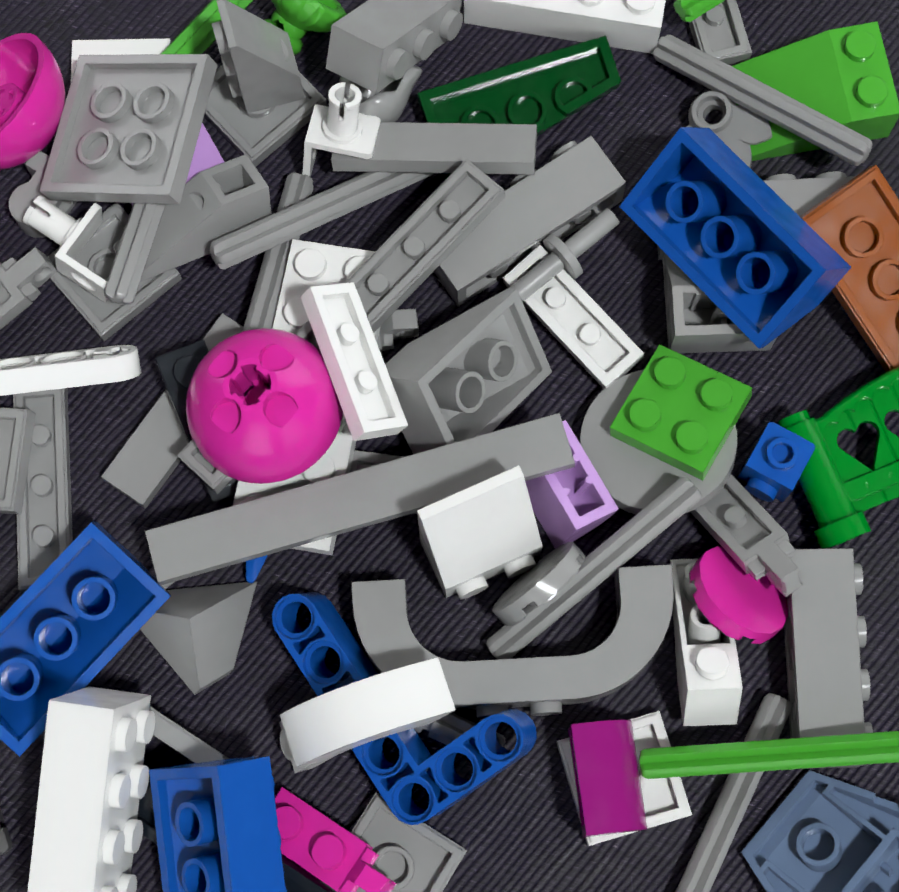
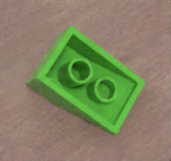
[732,21,899,161]

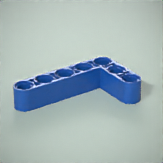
[272,592,537,825]

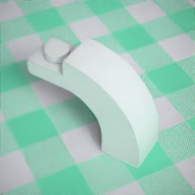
[279,657,456,773]

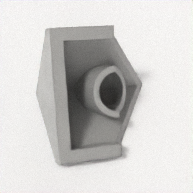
[140,581,257,695]

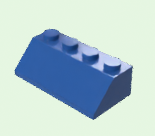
[619,127,851,349]
[0,521,171,757]
[149,756,287,892]

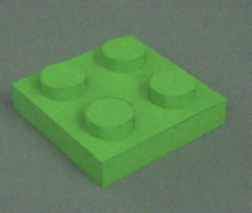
[610,344,752,481]

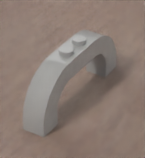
[352,565,674,719]

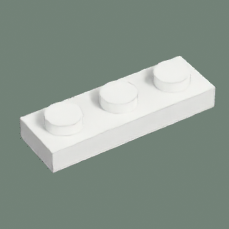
[503,245,644,389]
[300,282,408,441]

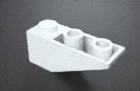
[670,559,743,726]

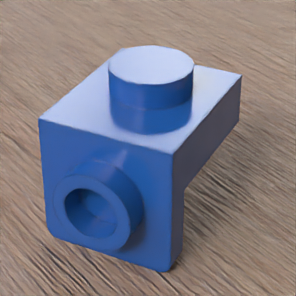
[737,422,815,503]

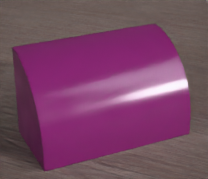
[568,720,647,838]

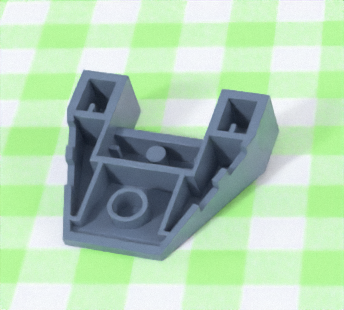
[741,770,899,892]

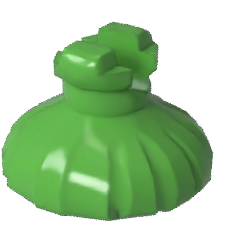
[265,0,347,55]

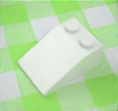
[417,465,543,600]

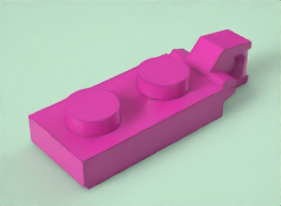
[275,787,396,892]

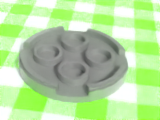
[580,370,737,515]

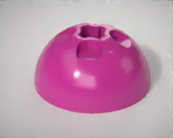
[0,33,65,170]
[186,328,343,484]

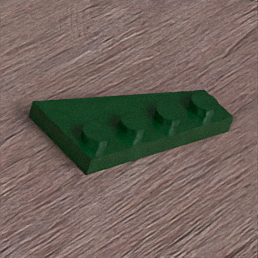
[417,35,621,181]

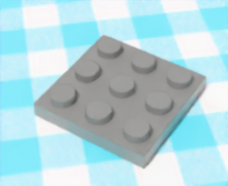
[39,54,218,205]

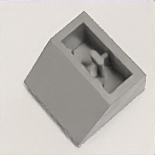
[663,254,777,353]

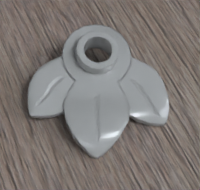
[687,91,772,168]

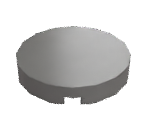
[492,542,585,626]

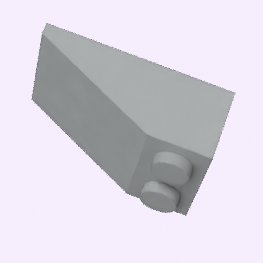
[385,288,552,454]

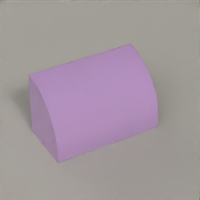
[525,420,619,549]

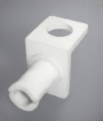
[302,82,381,176]
[23,195,108,302]

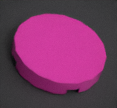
[689,546,788,644]

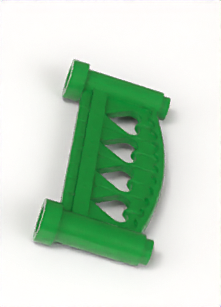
[778,367,899,549]

